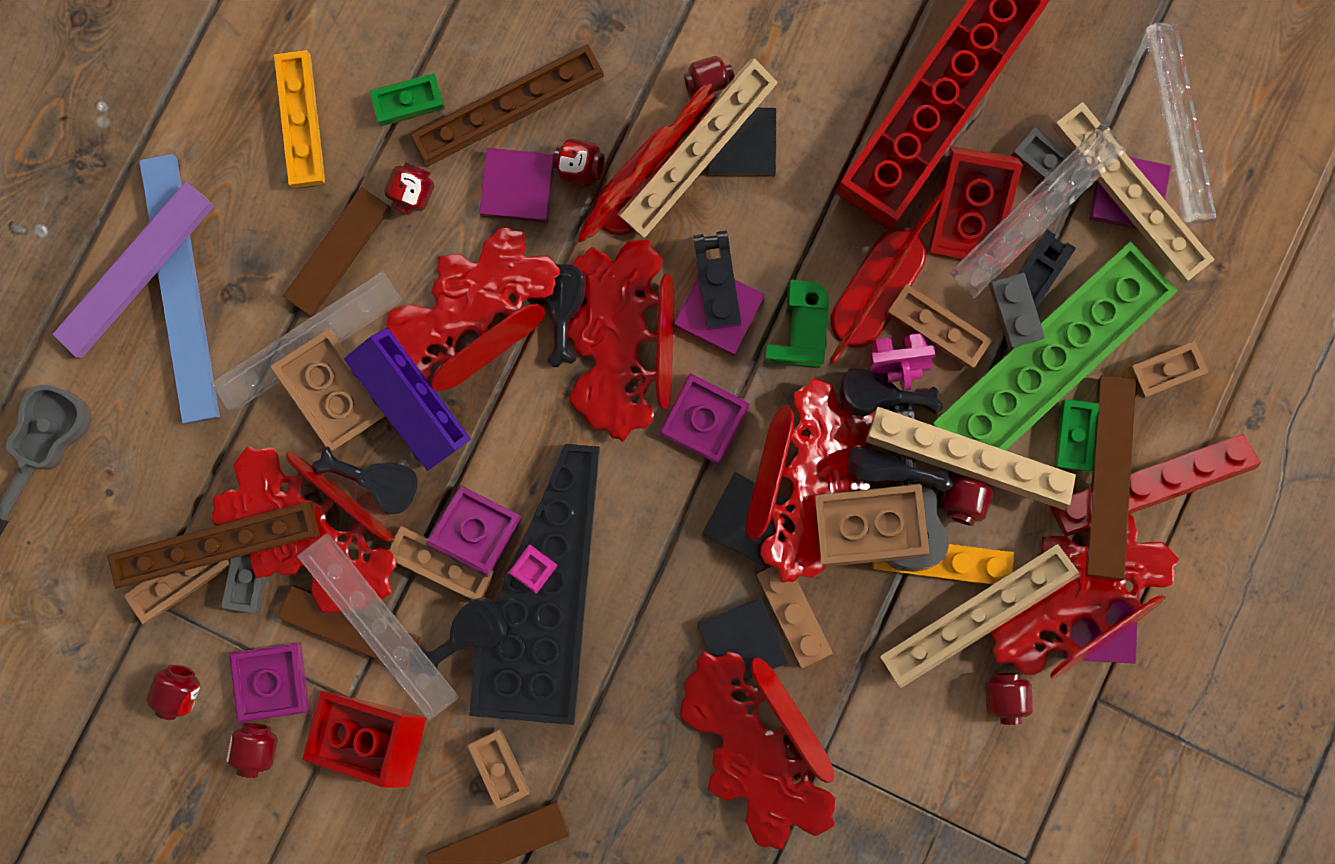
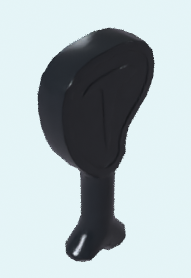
[544,264,586,368]
[840,369,943,417]
[312,446,418,514]
[846,447,953,492]
[417,597,507,676]

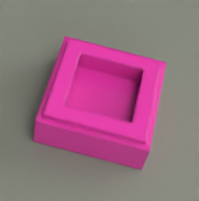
[508,544,558,594]

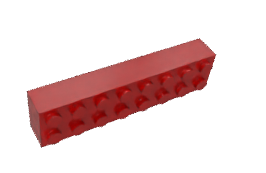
[835,0,1050,231]

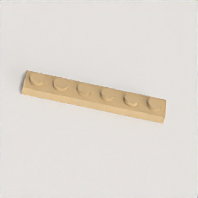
[617,59,778,238]
[1053,102,1215,283]
[866,407,1076,510]
[880,544,1079,688]

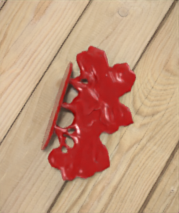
[578,83,715,243]
[830,188,946,364]
[385,227,560,391]
[568,240,674,442]
[746,378,874,583]
[211,447,396,613]
[989,515,1179,679]
[680,651,836,849]

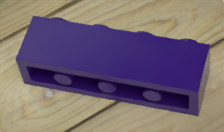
[344,328,471,471]

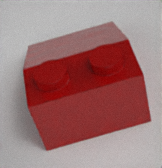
[930,146,1023,265]
[302,691,427,788]

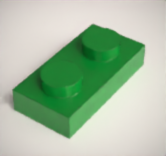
[370,73,445,126]
[1054,399,1099,472]

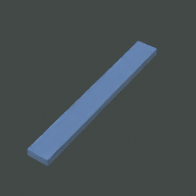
[140,154,220,424]

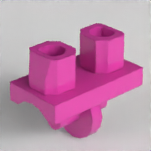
[869,333,935,391]

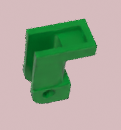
[763,280,829,368]

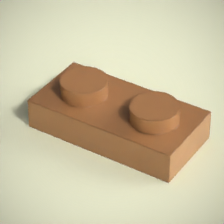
[1127,341,1209,399]
[467,728,530,810]

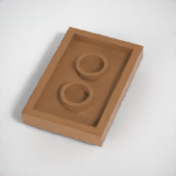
[270,328,386,451]
[815,484,930,567]

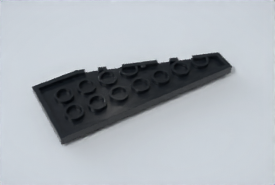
[469,444,600,725]

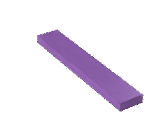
[53,182,214,358]

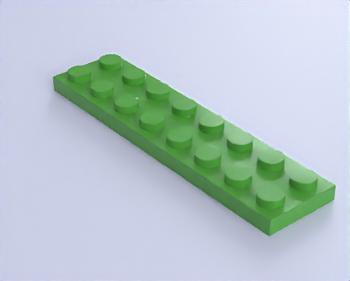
[930,241,1178,451]

